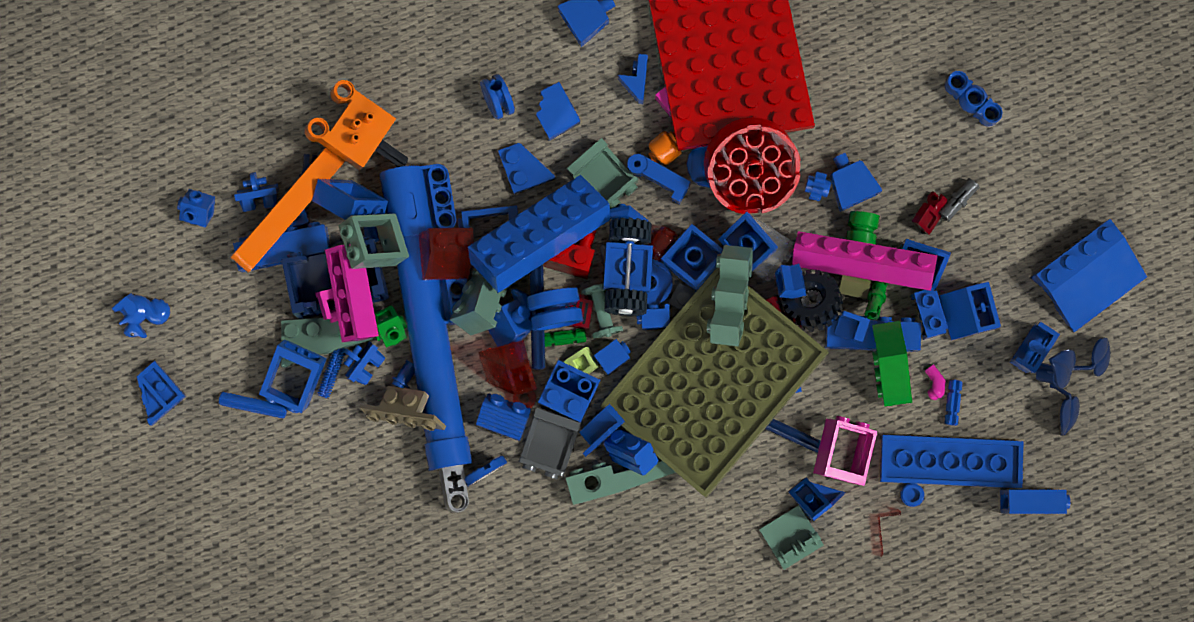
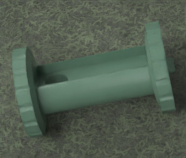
[581,284,623,339]

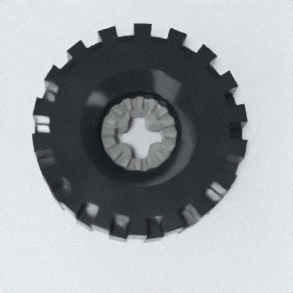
[782,270,843,332]

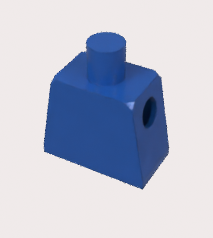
[558,0,615,47]
[830,153,882,212]
[488,300,532,354]

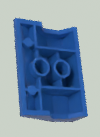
[1031,219,1147,332]

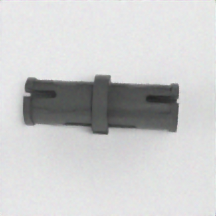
[939,178,980,222]

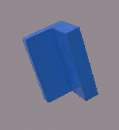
[579,404,625,457]

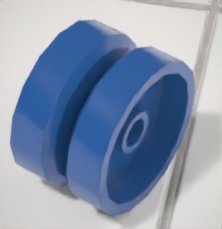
[527,288,584,331]

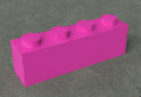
[325,244,378,343]

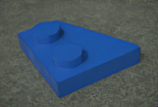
[498,143,555,194]
[137,361,186,426]

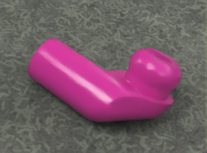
[925,364,946,400]

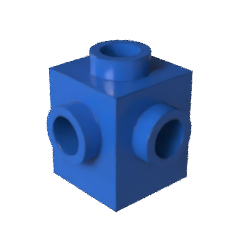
[177,189,215,228]

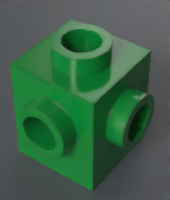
[374,305,407,348]

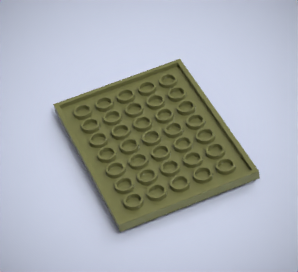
[600,268,829,498]

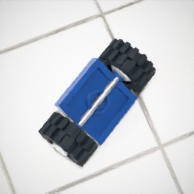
[603,218,653,316]

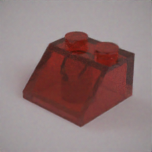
[419,228,474,280]

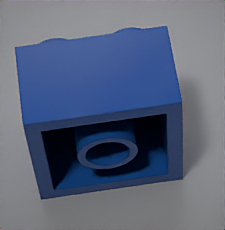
[661,224,723,292]

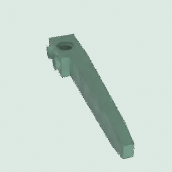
[566,445,752,505]

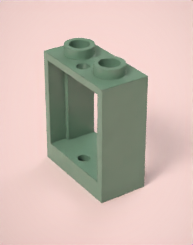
[338,214,409,269]

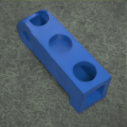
[627,154,691,205]

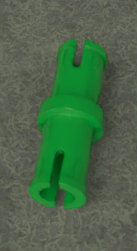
[864,281,888,320]

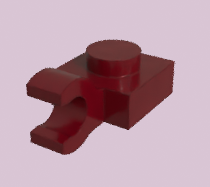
[912,191,947,235]

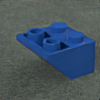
[939,282,1001,340]
[538,360,600,423]

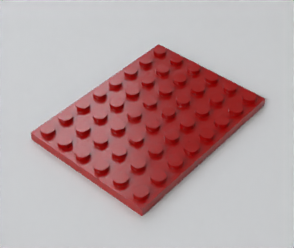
[648,0,815,151]

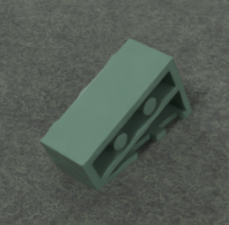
[450,268,508,335]

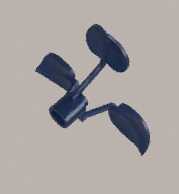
[1036,337,1111,436]

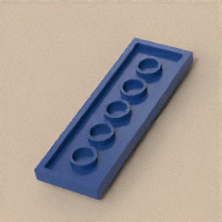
[880,435,1024,488]

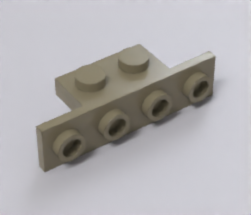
[359,386,446,431]

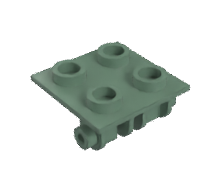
[759,505,824,570]

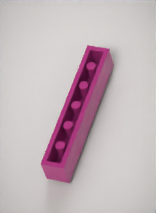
[792,231,938,291]

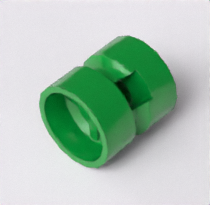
[846,211,880,245]

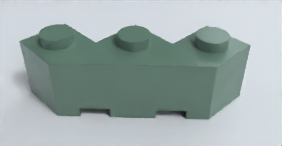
[707,245,753,346]

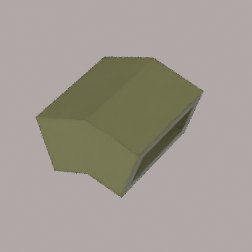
[839,275,871,299]

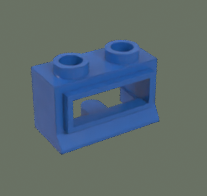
[910,288,948,340]
[1009,321,1060,373]

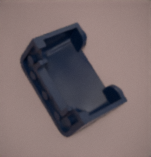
[281,237,389,319]

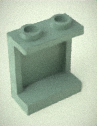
[567,138,638,209]

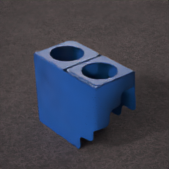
[536,82,580,141]

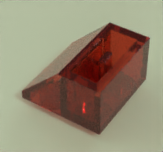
[478,340,537,395]

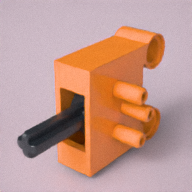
[305,80,408,171]

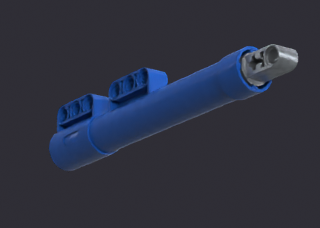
[379,164,472,513]

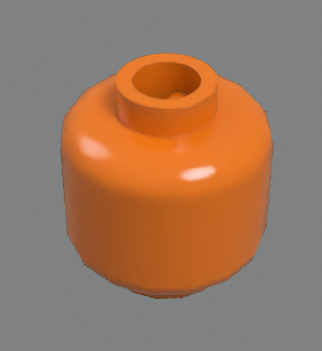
[648,131,682,165]

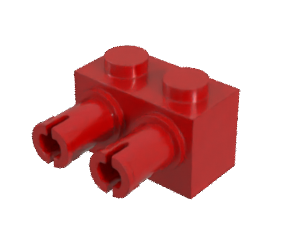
[543,230,597,279]

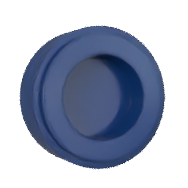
[900,483,924,507]

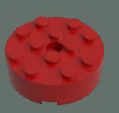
[704,117,801,214]

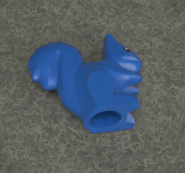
[112,293,170,338]

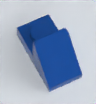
[618,54,648,104]

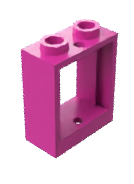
[813,416,878,486]

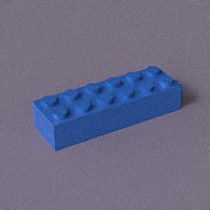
[468,175,610,293]

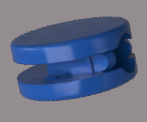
[480,74,515,120]

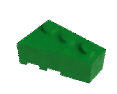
[872,321,912,407]

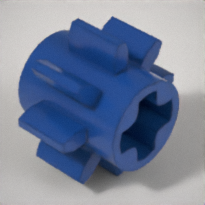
[804,171,831,201]

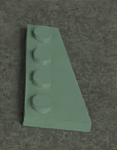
[281,318,373,368]

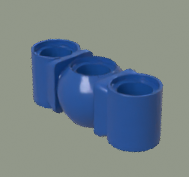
[944,71,1003,127]

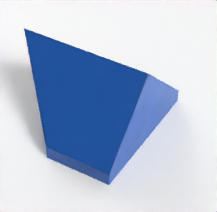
[789,477,846,521]

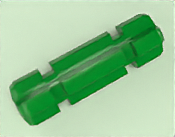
[545,329,586,347]

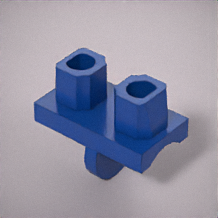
[234,172,279,212]
[344,342,385,385]

